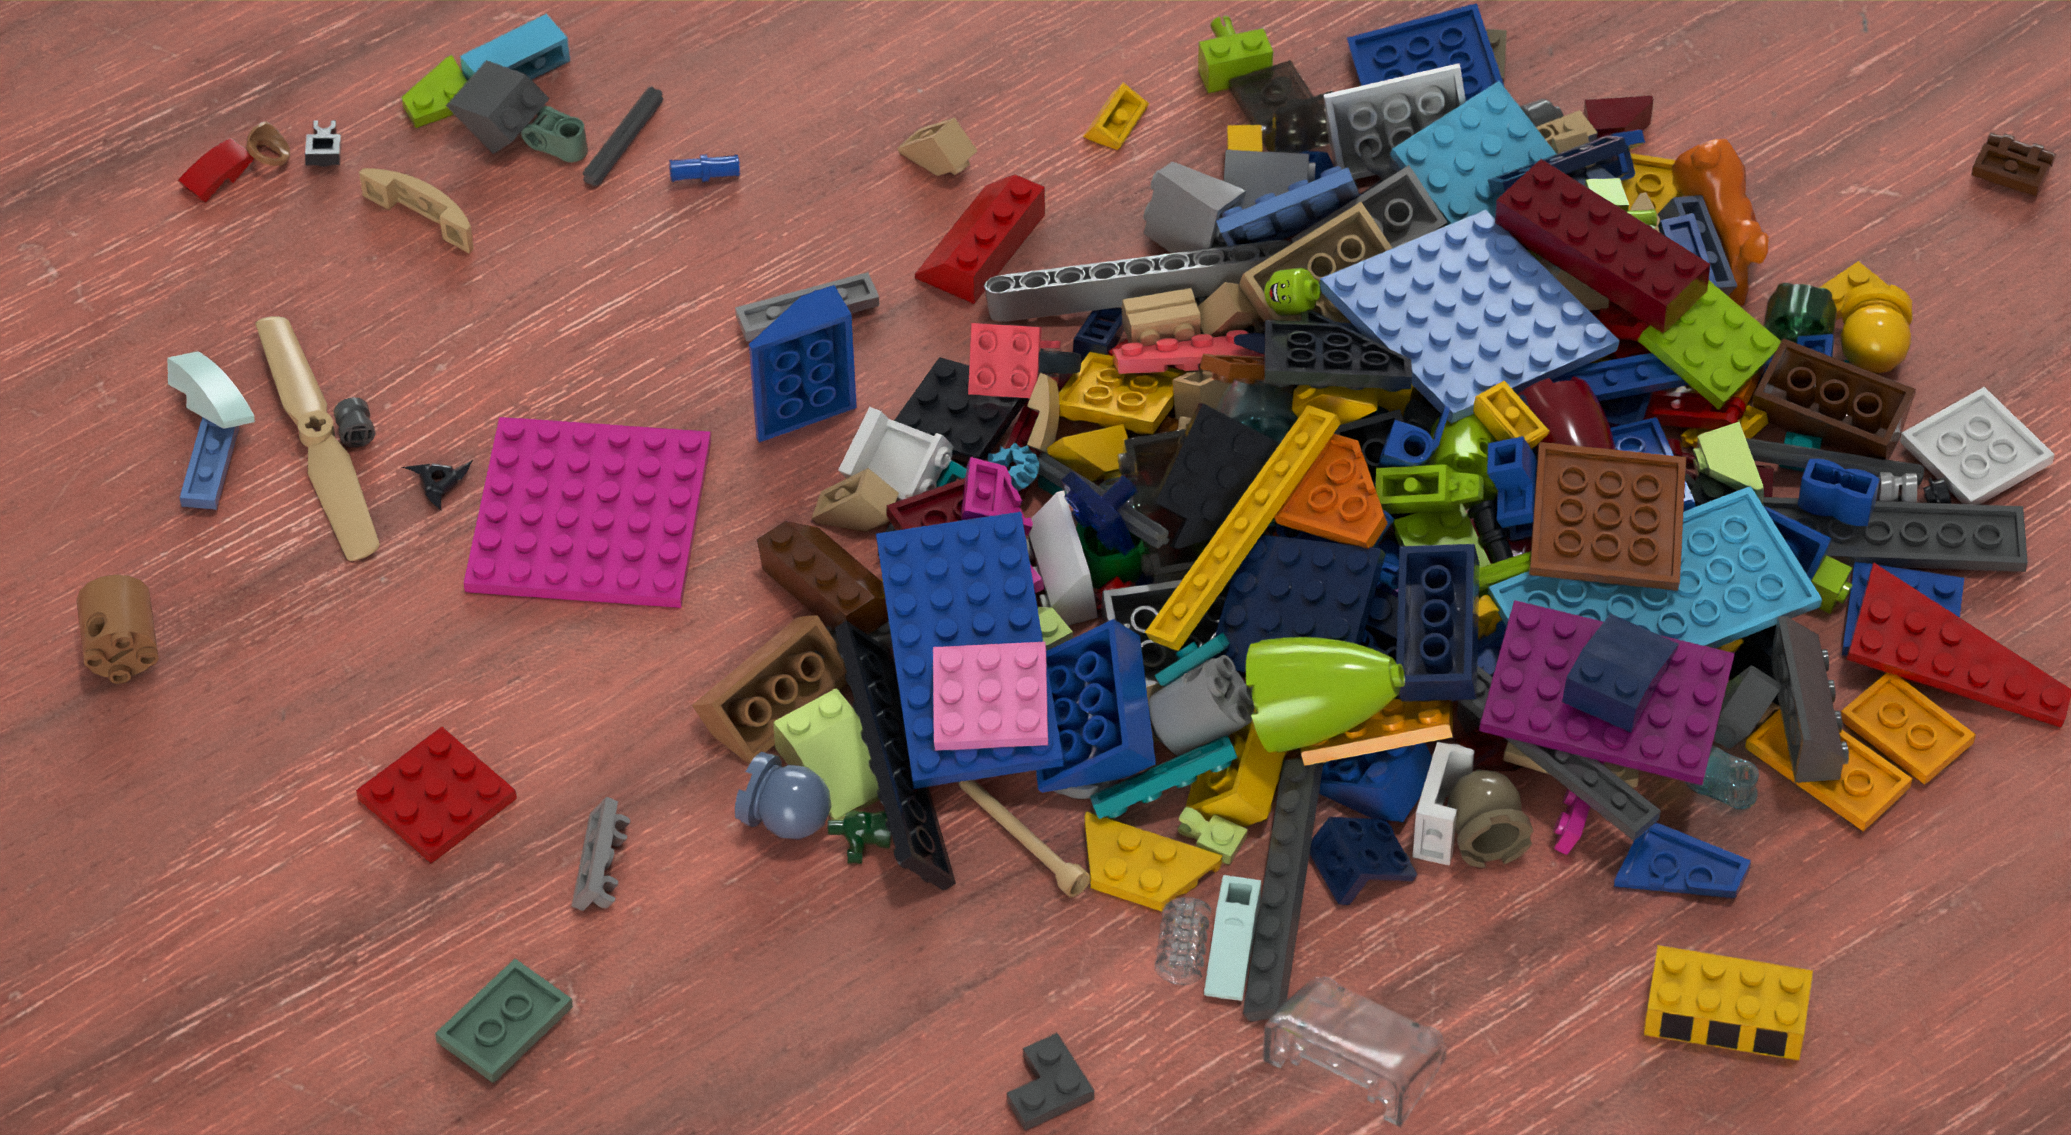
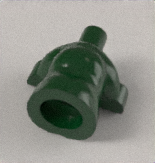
[827,810,891,863]

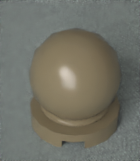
[1447,770,1533,868]

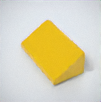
[1083,83,1149,150]
[1473,380,1549,449]

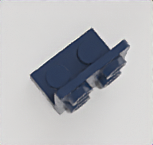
[1310,817,1417,905]

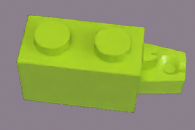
[1376,464,1484,514]

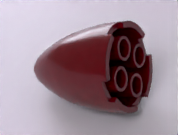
[1517,376,1616,450]

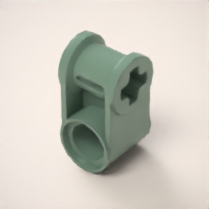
[521,106,588,162]

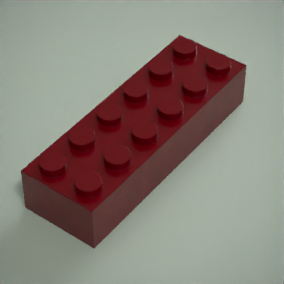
[1495,159,1710,334]

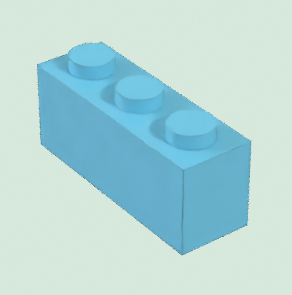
[460,14,570,81]

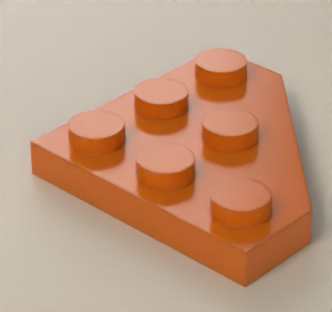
[1274,434,1388,549]

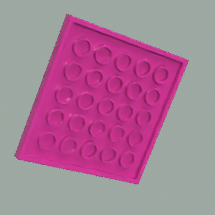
[463,417,711,608]

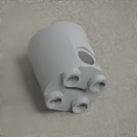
[1149,655,1254,756]

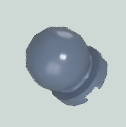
[735,752,832,840]

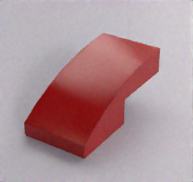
[178,138,254,203]

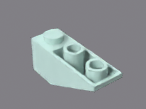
[1204,875,1261,1001]

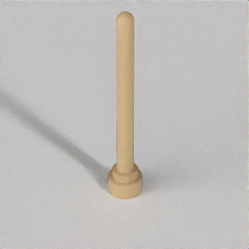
[959,780,1090,898]

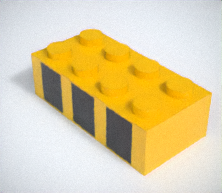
[1644,945,1813,1060]

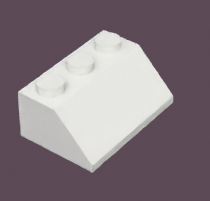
[1026,490,1098,625]

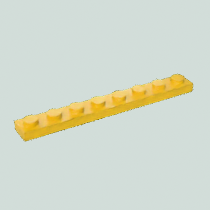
[1145,405,1341,651]

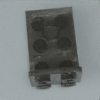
[1229,60,1334,153]

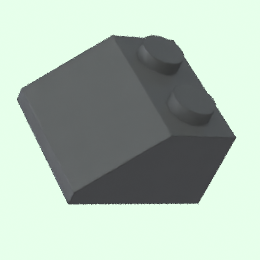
[445,61,550,154]

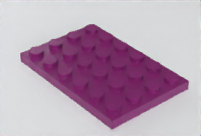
[1479,600,1735,785]

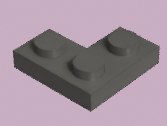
[1006,1033,1095,1131]

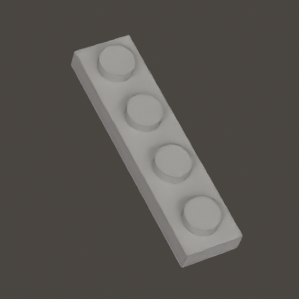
[735,272,880,342]

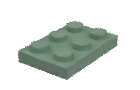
[435,958,573,1083]

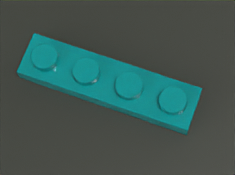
[1090,735,1238,819]

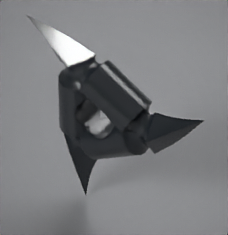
[401,460,473,511]

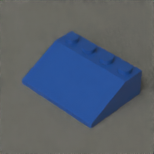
[749,285,857,443]
[1036,619,1156,793]

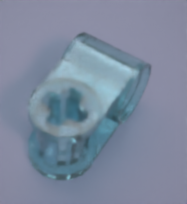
[1685,746,1759,809]

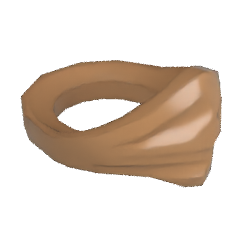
[246,121,290,166]

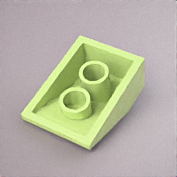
[773,688,879,820]

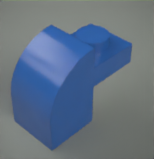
[1487,436,1537,528]

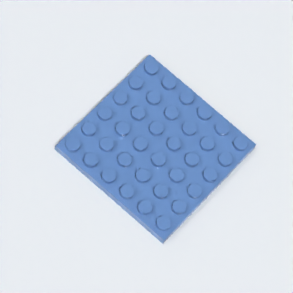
[1319,210,1620,423]

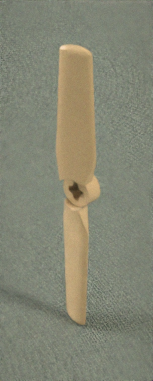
[256,316,380,561]

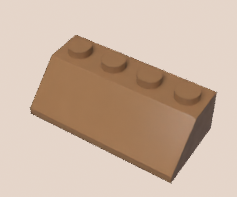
[692,615,847,764]

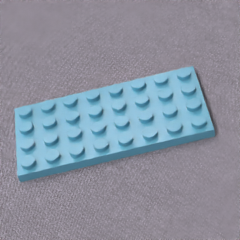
[1487,486,1822,648]

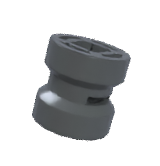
[333,397,376,448]

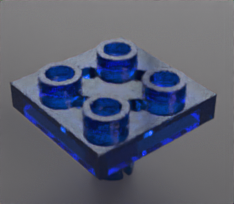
[1061,470,1138,556]

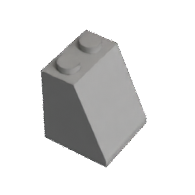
[1143,161,1246,253]

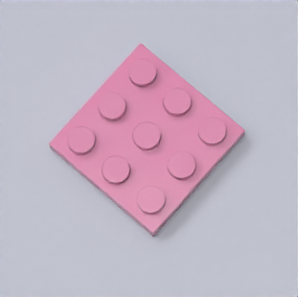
[933,642,1048,751]

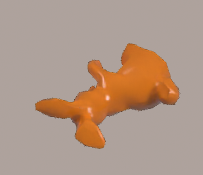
[1671,139,1769,306]

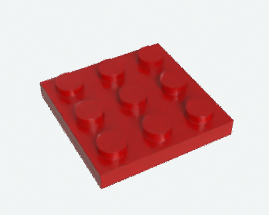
[356,726,517,864]

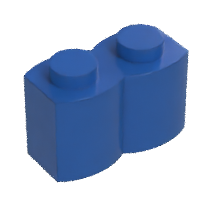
[1798,459,1880,526]

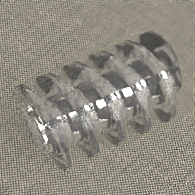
[1155,897,1211,985]

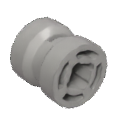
[1877,472,1918,502]

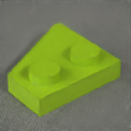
[401,55,467,128]

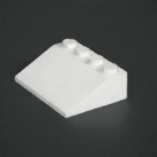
[1324,63,1466,180]

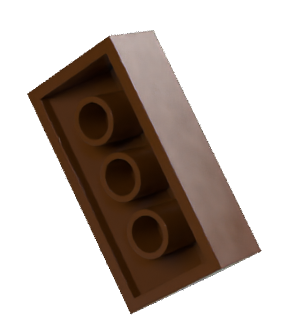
[1753,338,1916,460]
[757,521,889,635]

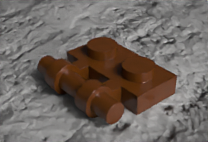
[1971,133,2056,197]

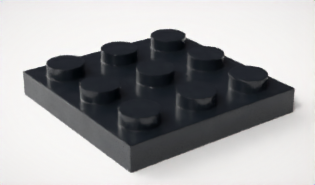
[894,357,1029,463]

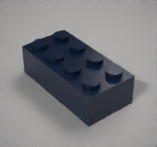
[1396,544,1480,702]

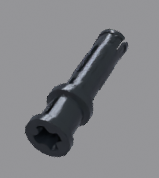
[1467,499,1514,563]

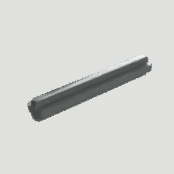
[583,87,663,186]

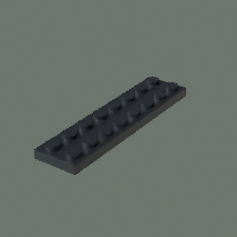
[835,621,956,890]

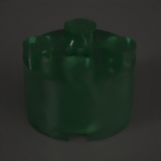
[1763,282,1837,343]

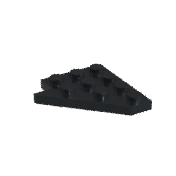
[1264,309,1412,392]
[1152,403,1280,549]

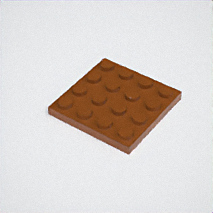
[1529,442,1686,591]

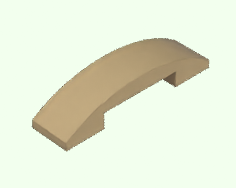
[359,168,474,254]

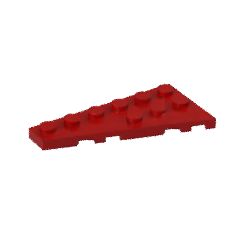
[1846,563,2071,728]

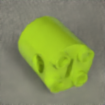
[1428,414,1498,511]

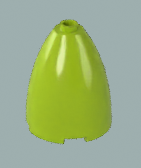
[1246,637,1405,752]

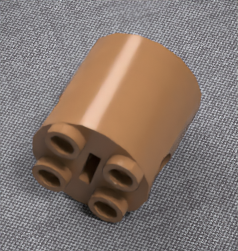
[76,574,159,684]

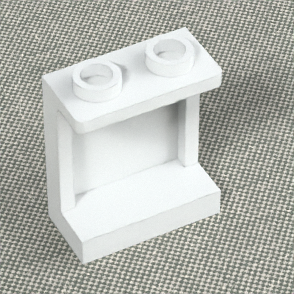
[838,407,954,501]
[1413,742,1474,866]

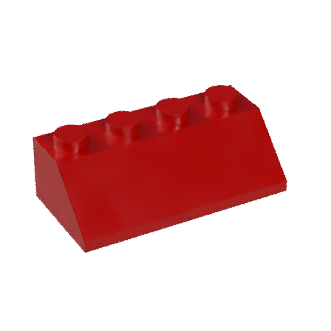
[915,174,1045,304]

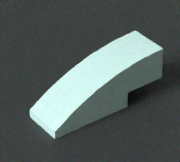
[167,351,255,429]

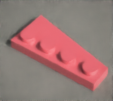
[1112,330,1264,374]

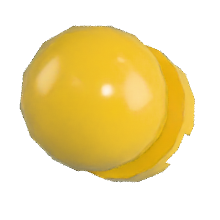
[1840,283,1913,374]

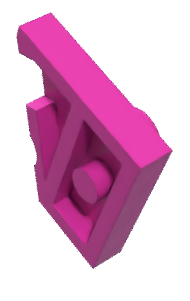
[961,457,1033,536]

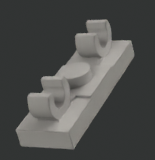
[571,796,630,911]

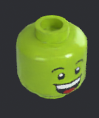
[1264,268,1321,316]

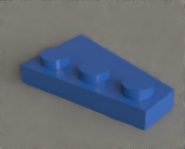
[1614,822,1751,898]

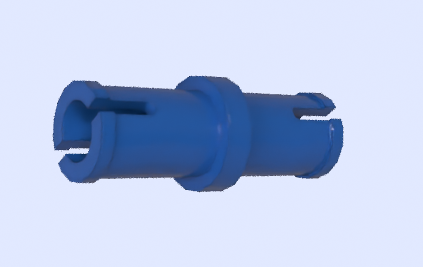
[669,154,740,182]

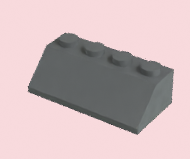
[1771,616,1849,783]

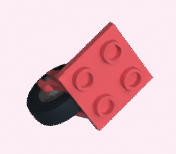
[968,323,1081,398]

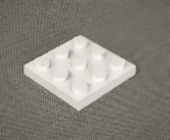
[1900,387,2055,505]

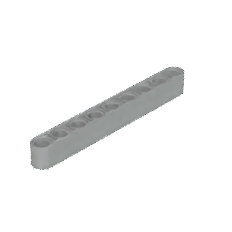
[984,240,1292,322]

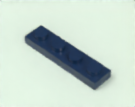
[1488,135,1628,195]

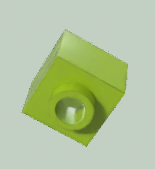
[1811,555,1853,614]

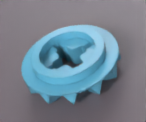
[988,443,1039,491]

